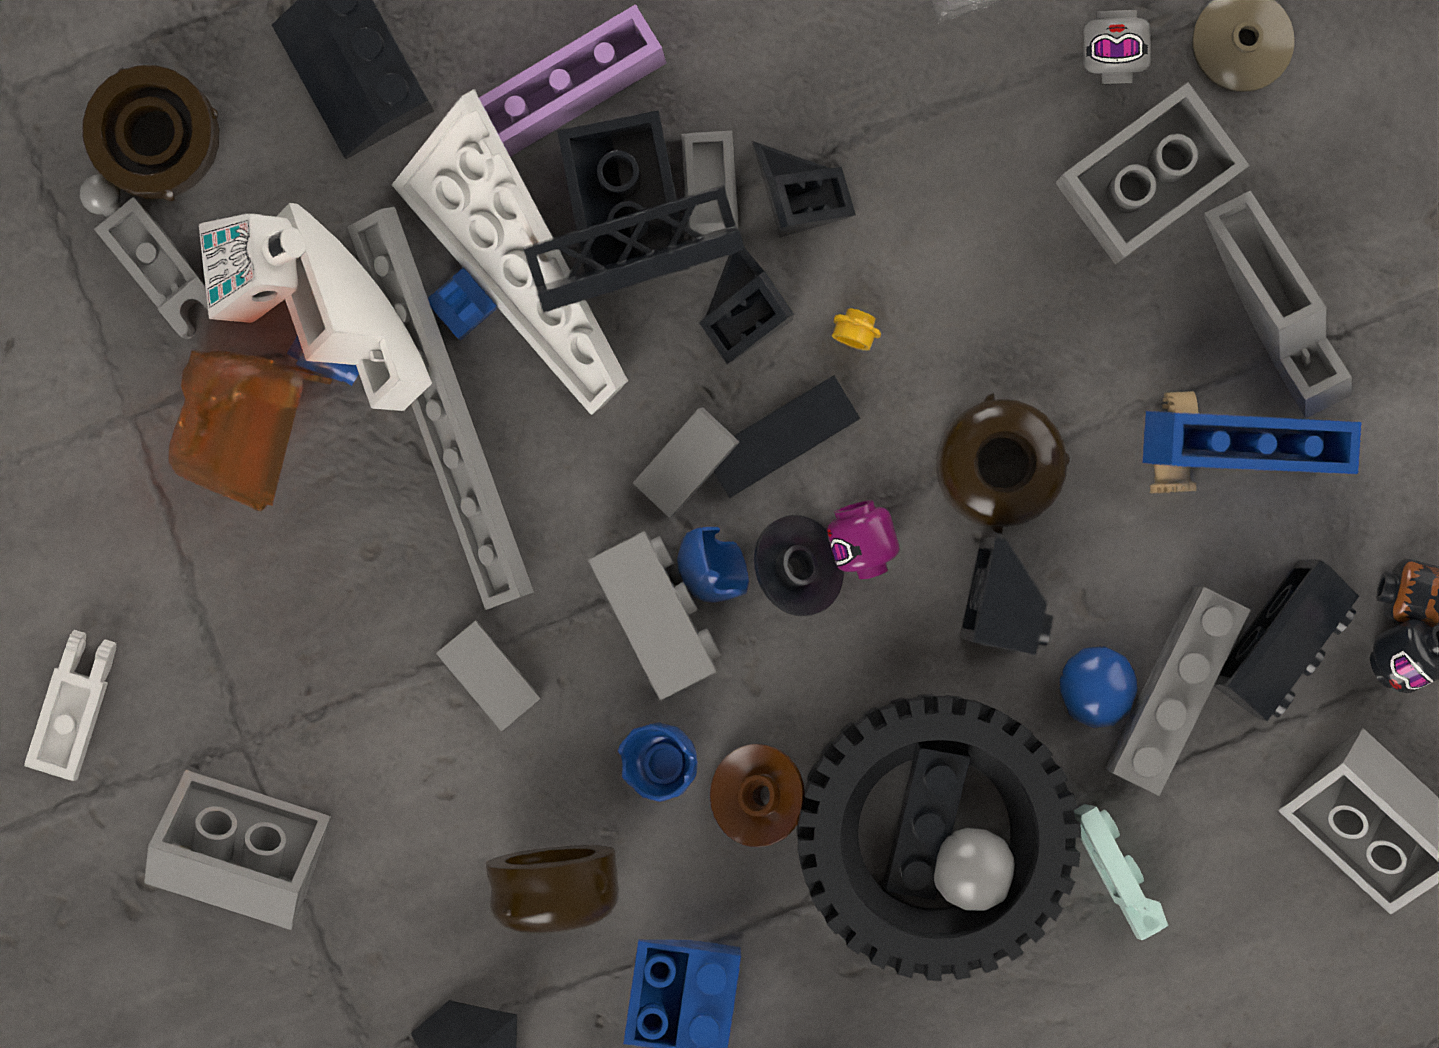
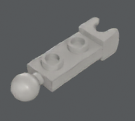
[80,174,208,339]

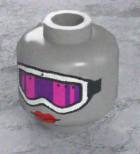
[1083,10,1151,84]

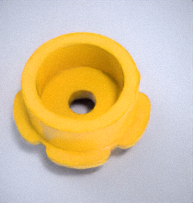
[832,308,881,351]

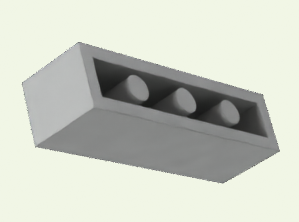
[1104,586,1250,796]

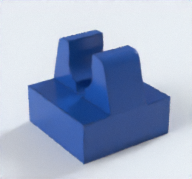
[428,267,498,341]

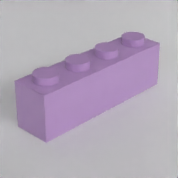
[479,4,666,157]

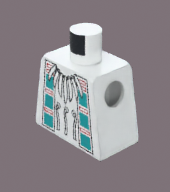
[199,214,306,323]

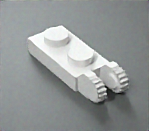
[24,630,117,781]

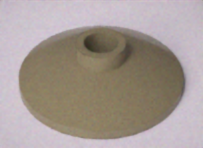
[1192,0,1295,92]

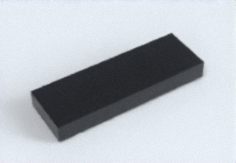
[714,375,861,498]

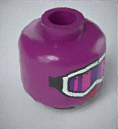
[826,500,900,580]

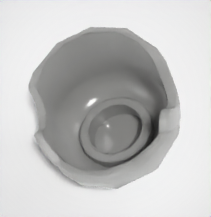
[934,828,1015,910]

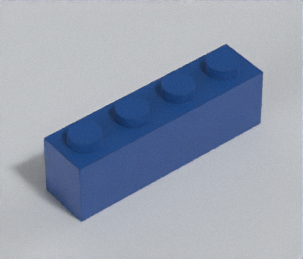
[1143,411,1362,474]

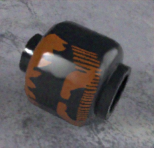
[1376,559,1439,628]

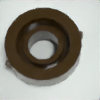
[82,65,220,201]
[936,393,1070,535]
[486,845,619,933]

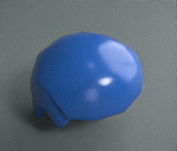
[677,527,749,603]
[1060,646,1138,728]
[618,722,698,802]

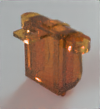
[168,350,333,511]

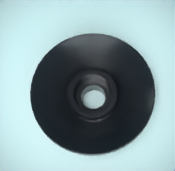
[754,515,844,616]

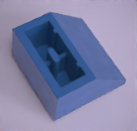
[623,939,741,1048]

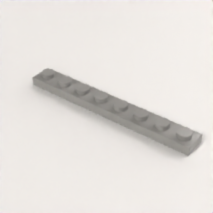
[347,207,534,610]

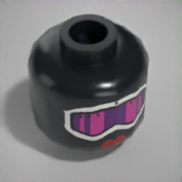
[1370,619,1439,693]

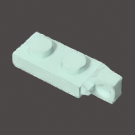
[1074,804,1168,940]

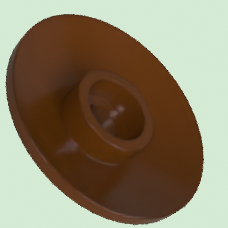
[710,744,805,847]

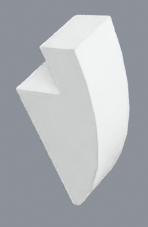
[277,203,432,411]

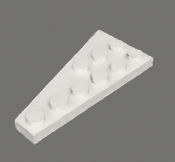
[392,89,628,415]

